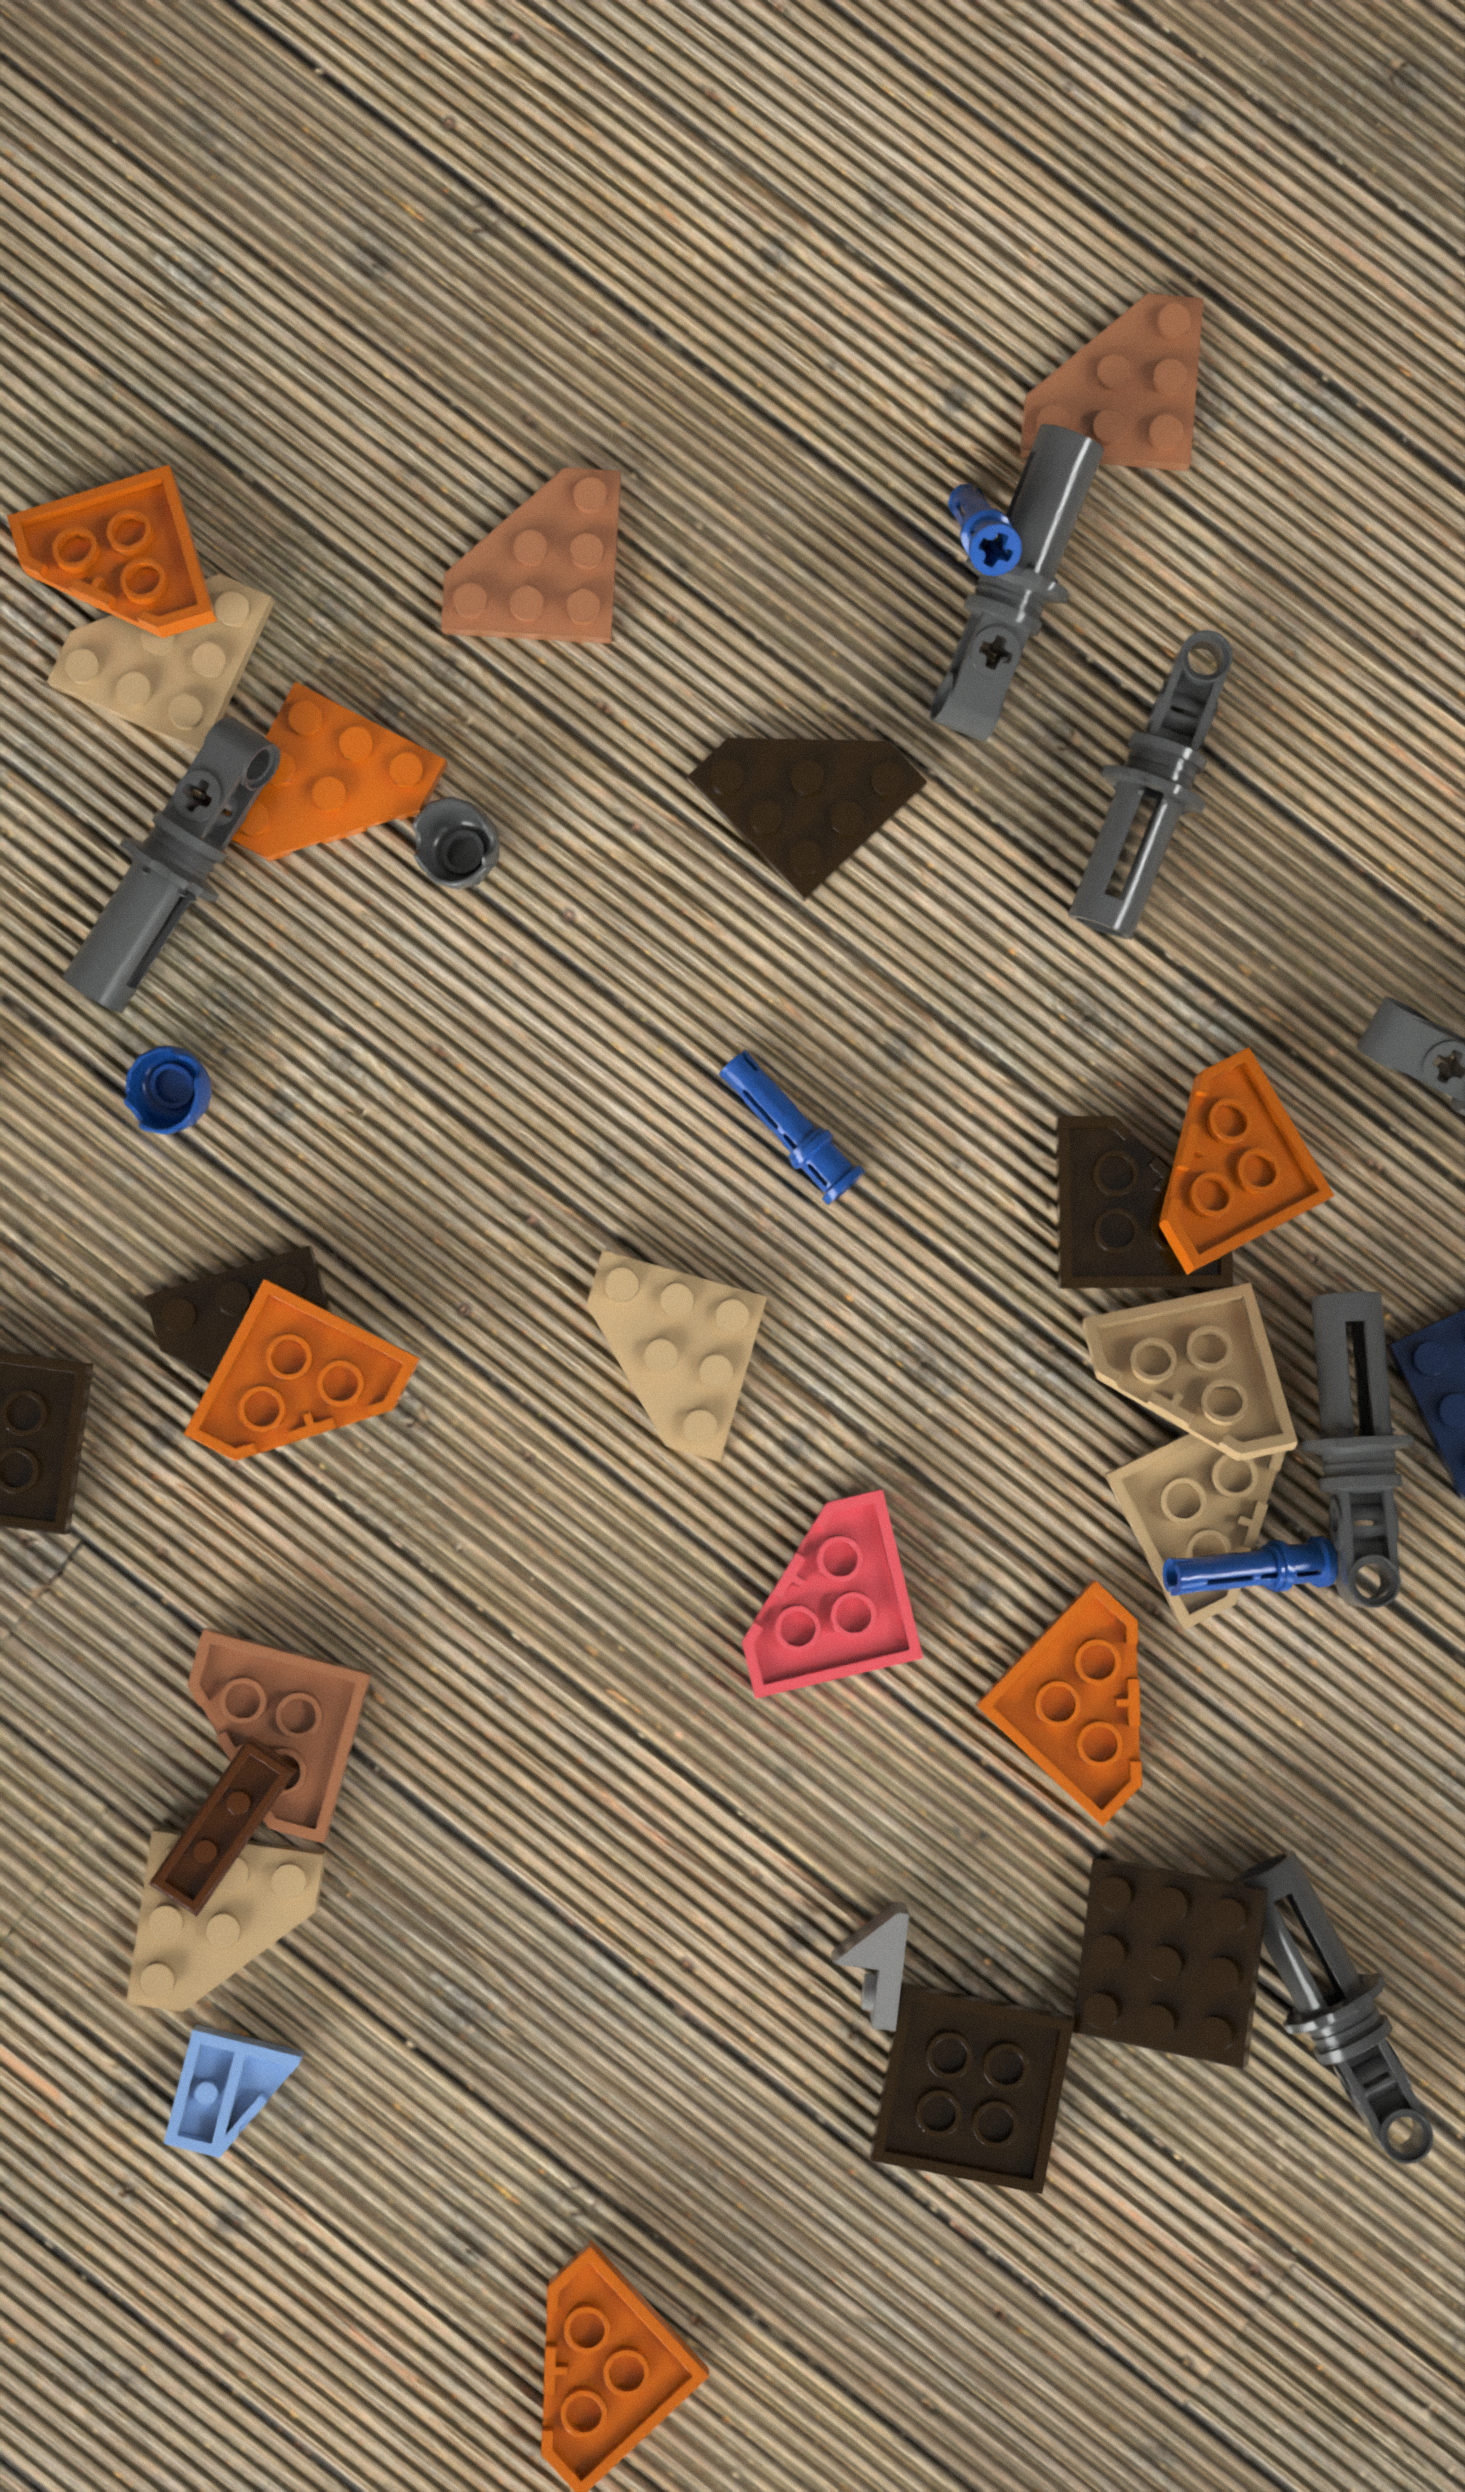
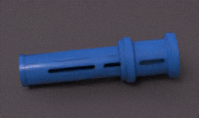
[948,483,1022,576]
[719,1050,866,1205]
[1162,1536,1338,1596]

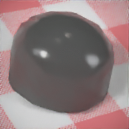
[412,796,500,890]

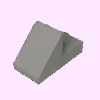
[831,1902,909,2031]

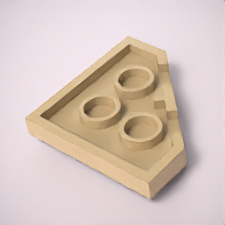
[47,574,275,752]
[587,1250,767,1462]
[1082,1283,1298,1461]
[1104,1432,1286,1630]
[126,1827,326,2012]

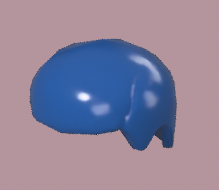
[124,1046,212,1135]

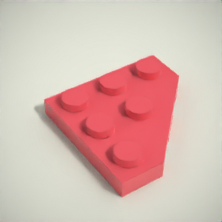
[742,1488,923,1699]

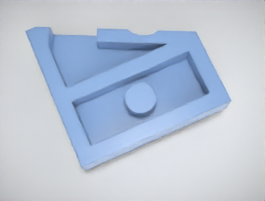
[163,2024,304,2158]

